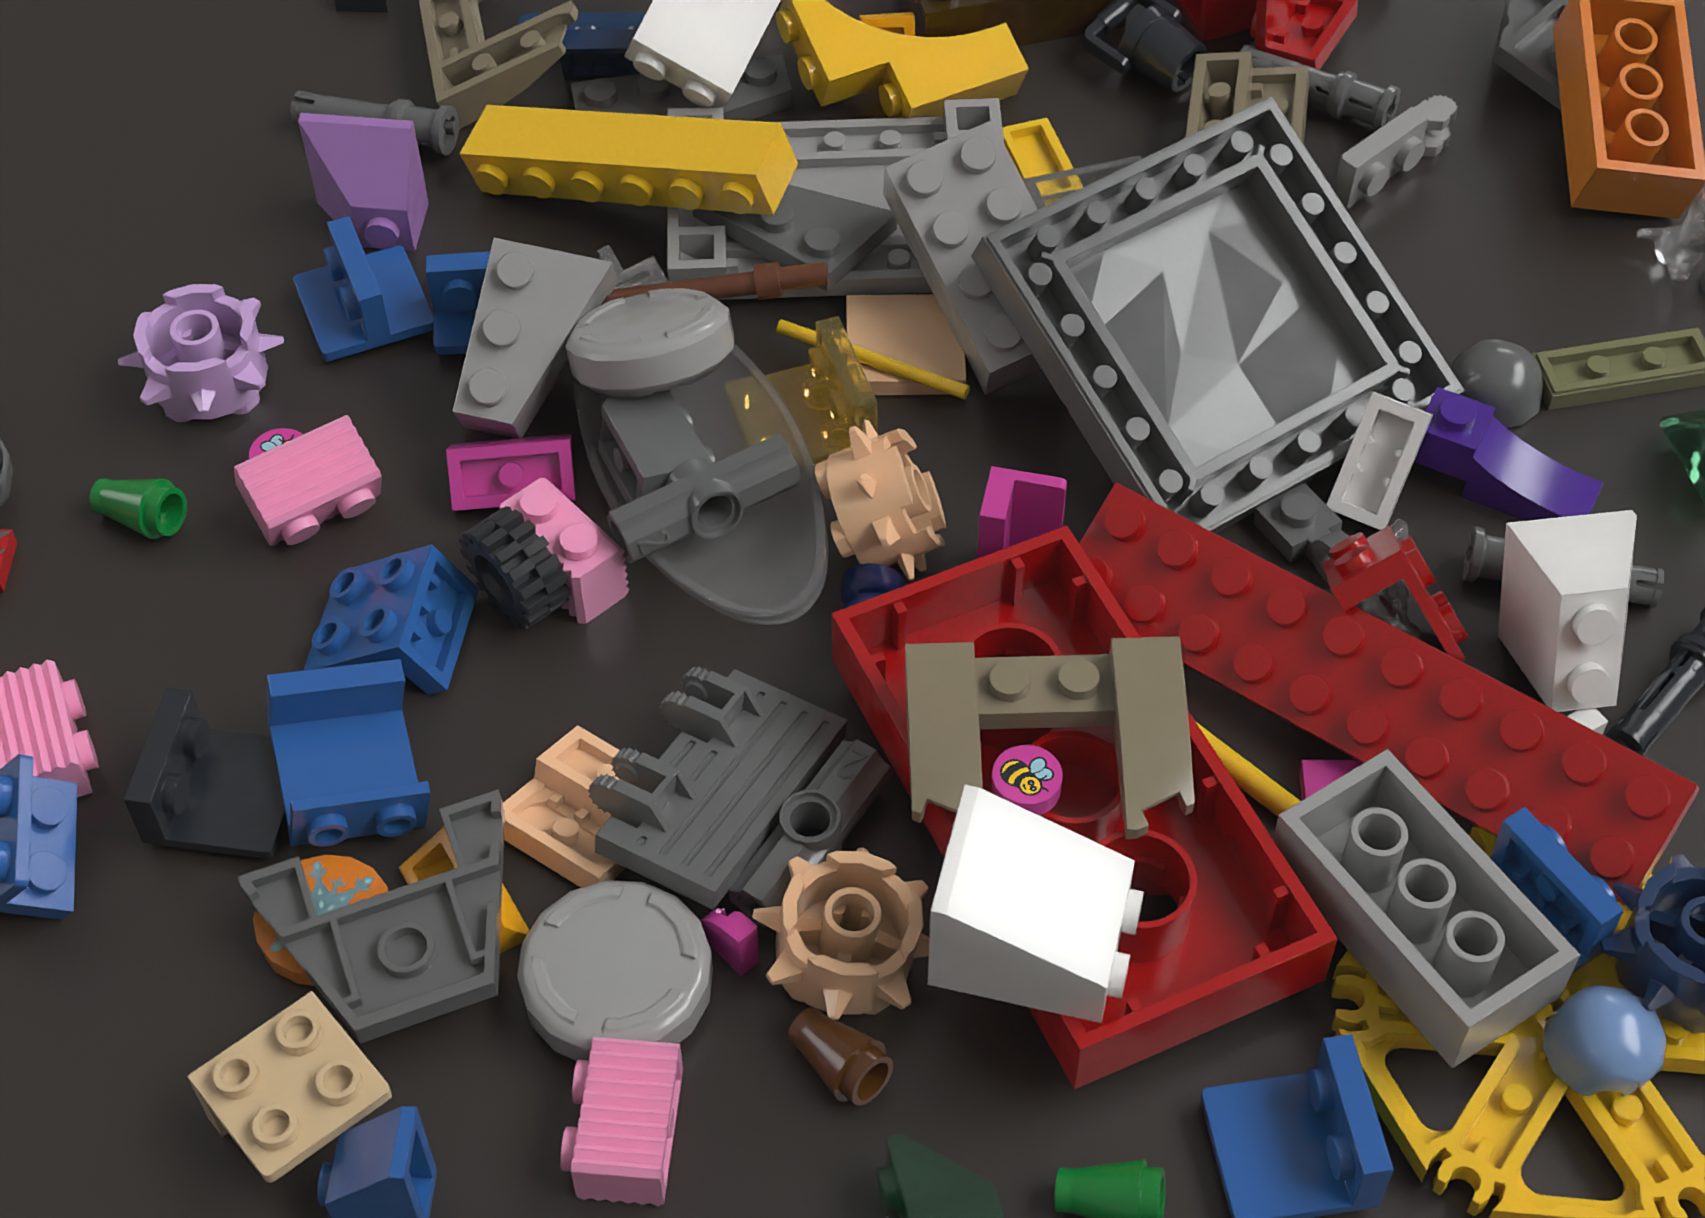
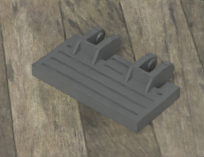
[588,666,848,910]

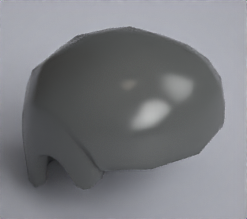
[1450,339,1543,428]

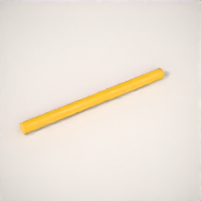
[776,319,970,400]

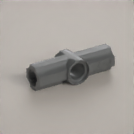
[606,434,802,564]
[729,739,892,928]

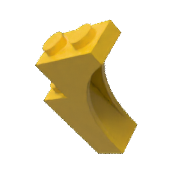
[776,0,1028,118]

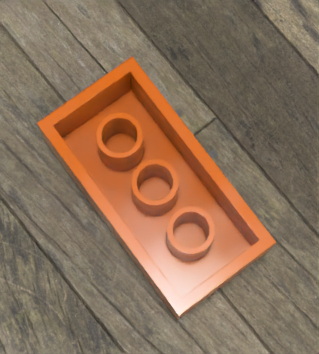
[1553,0,1705,219]

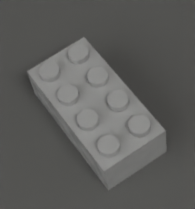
[883,120,1041,395]
[1273,749,1580,1068]

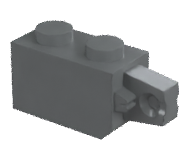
[598,389,716,503]

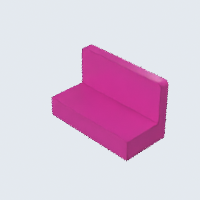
[446,434,576,511]
[977,466,1067,559]

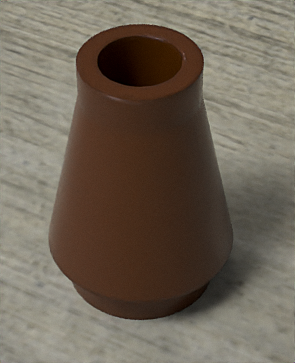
[788,1007,893,1106]

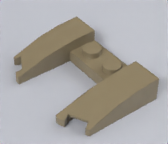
[419,0,578,129]
[904,636,1195,839]

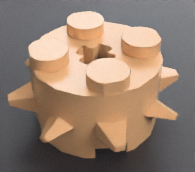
[815,420,946,581]
[752,847,930,1020]

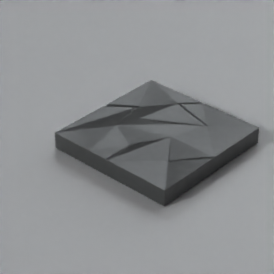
[971,96,1465,534]

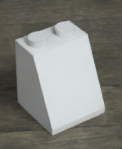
[624,0,781,108]
[1498,510,1637,712]
[928,785,1144,1023]

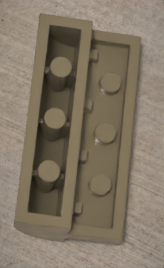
[1186,52,1309,145]

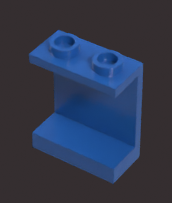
[266,659,430,847]

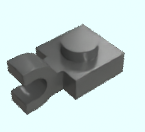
[1253,483,1349,584]

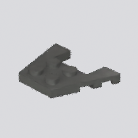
[238,789,505,1044]

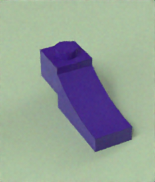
[1414,387,1603,521]

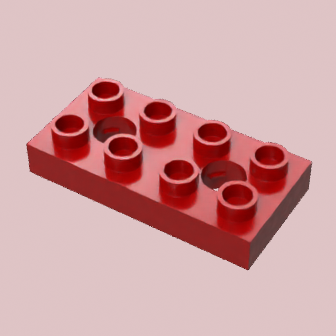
[831,525,1338,1090]

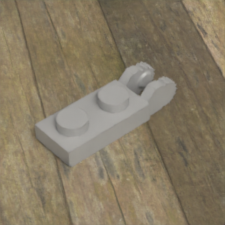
[1333,95,1458,210]

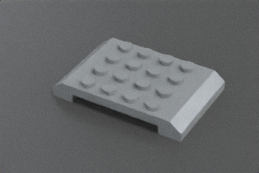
[667,98,1004,300]

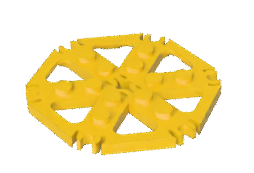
[1331,827,1705,1218]

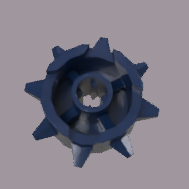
[1600,855,1705,1033]

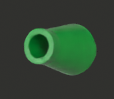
[89,478,187,539]
[1055,1159,1165,1218]

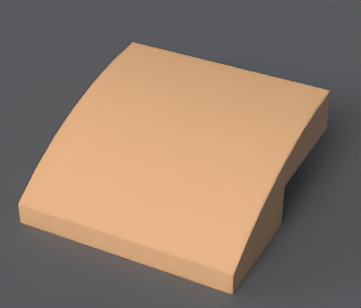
[503,725,626,888]

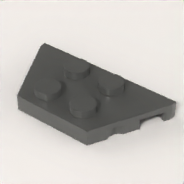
[1492,0,1569,110]

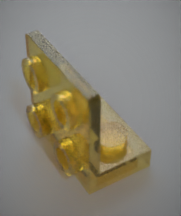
[728,316,877,470]

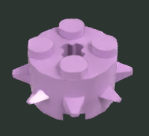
[118,284,284,422]

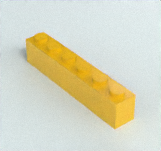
[459,105,798,215]

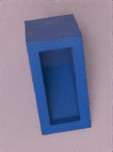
[318,1106,437,1218]

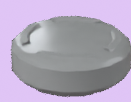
[566,288,734,397]
[517,880,713,1061]

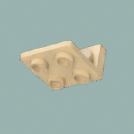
[187,991,392,1183]

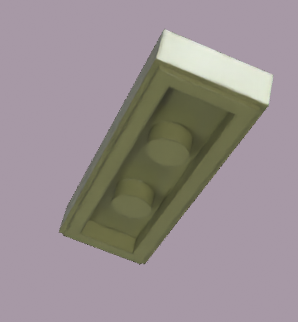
[1532,327,1705,410]

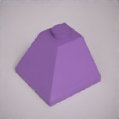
[298,113,429,251]

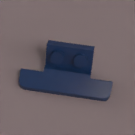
[517,12,647,80]

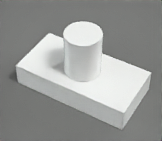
[1326,392,1433,530]

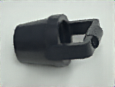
[1085,0,1207,92]

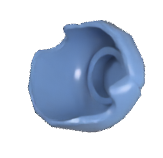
[1542,985,1666,1096]

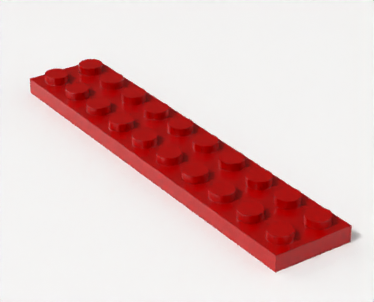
[1079,482,1700,910]

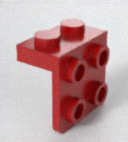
[1250,0,1358,70]
[1322,526,1469,662]

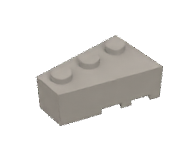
[452,238,618,438]

